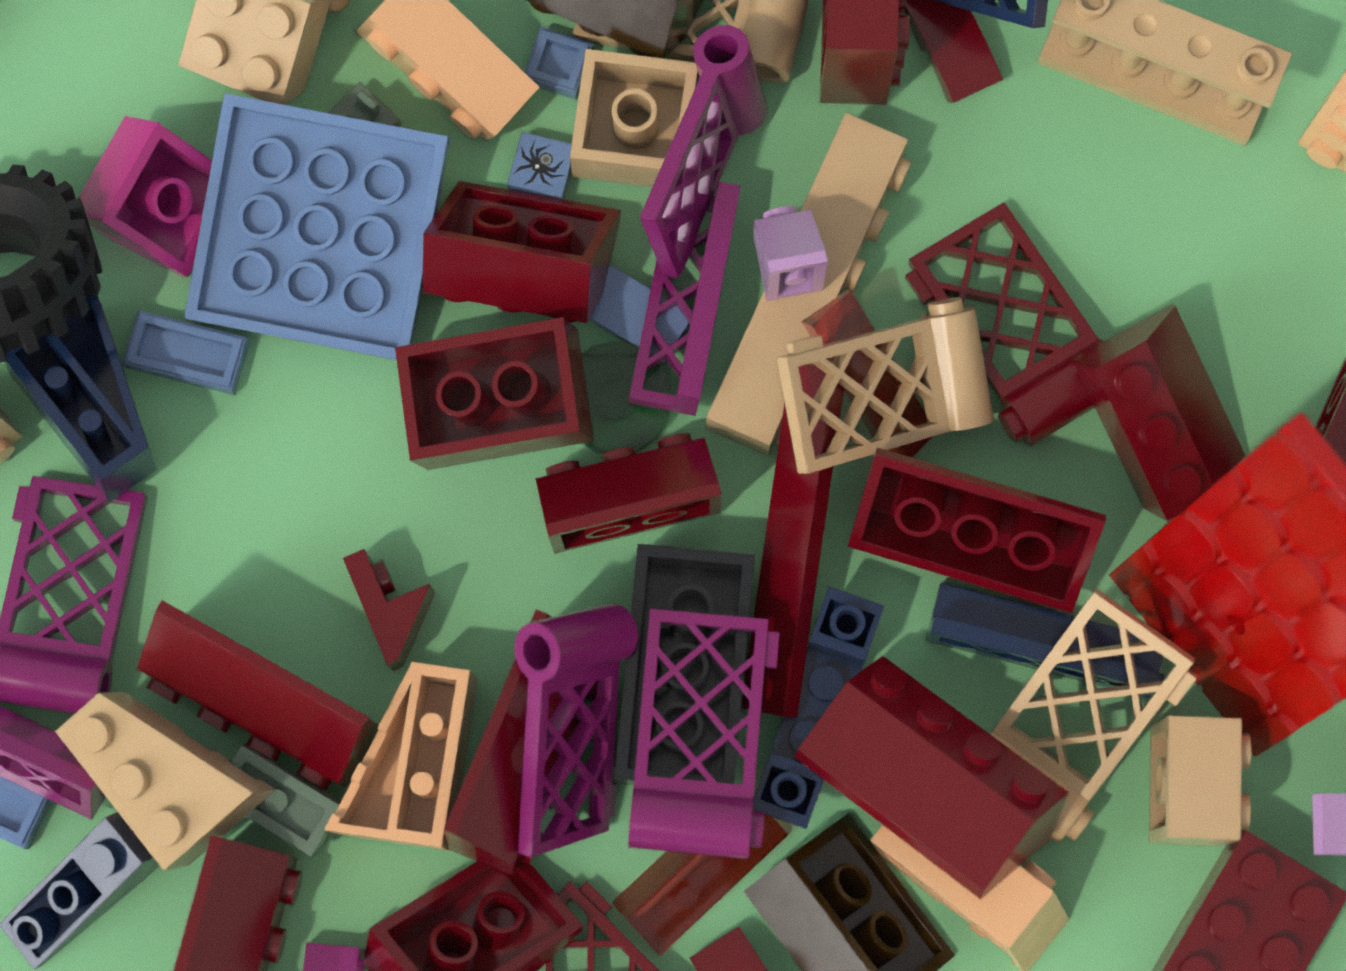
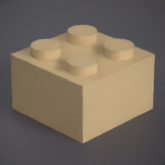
[178,0,331,105]
[570,49,699,187]
[1149,716,1251,846]

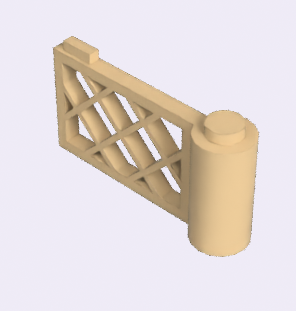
[573,0,808,83]
[777,298,994,474]
[989,588,1198,844]

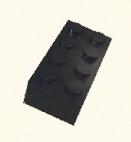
[614,544,755,785]

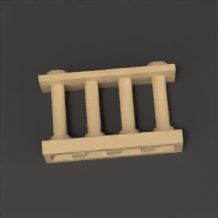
[1037,0,1292,146]

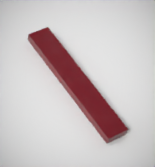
[741,364,847,718]

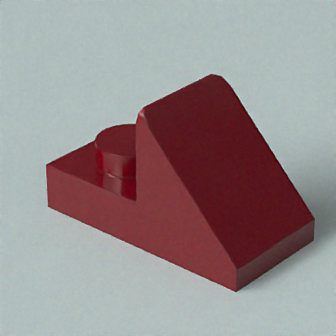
[343,549,435,671]

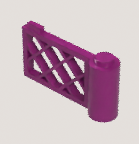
[640,25,768,278]
[0,476,147,714]
[514,603,638,857]
[628,609,779,859]

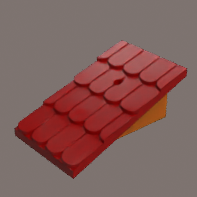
[1109,412,1346,757]

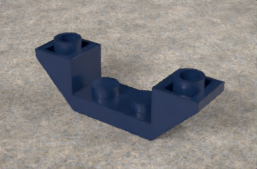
[753,586,884,829]

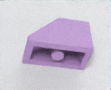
[753,206,828,301]

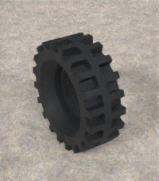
[0,164,103,363]

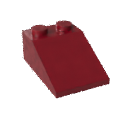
[363,861,584,971]

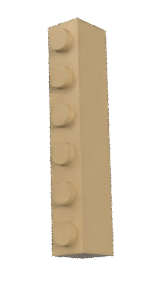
[706,113,912,456]

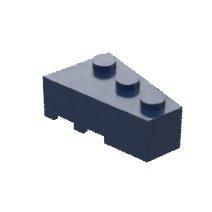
[4,296,157,502]

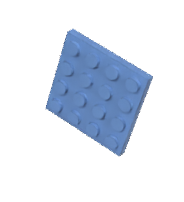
[184,93,451,360]

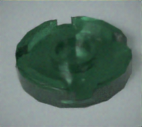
[581,341,673,454]

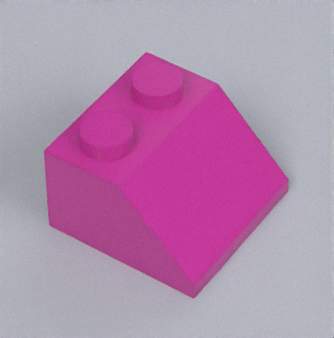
[78,116,212,277]

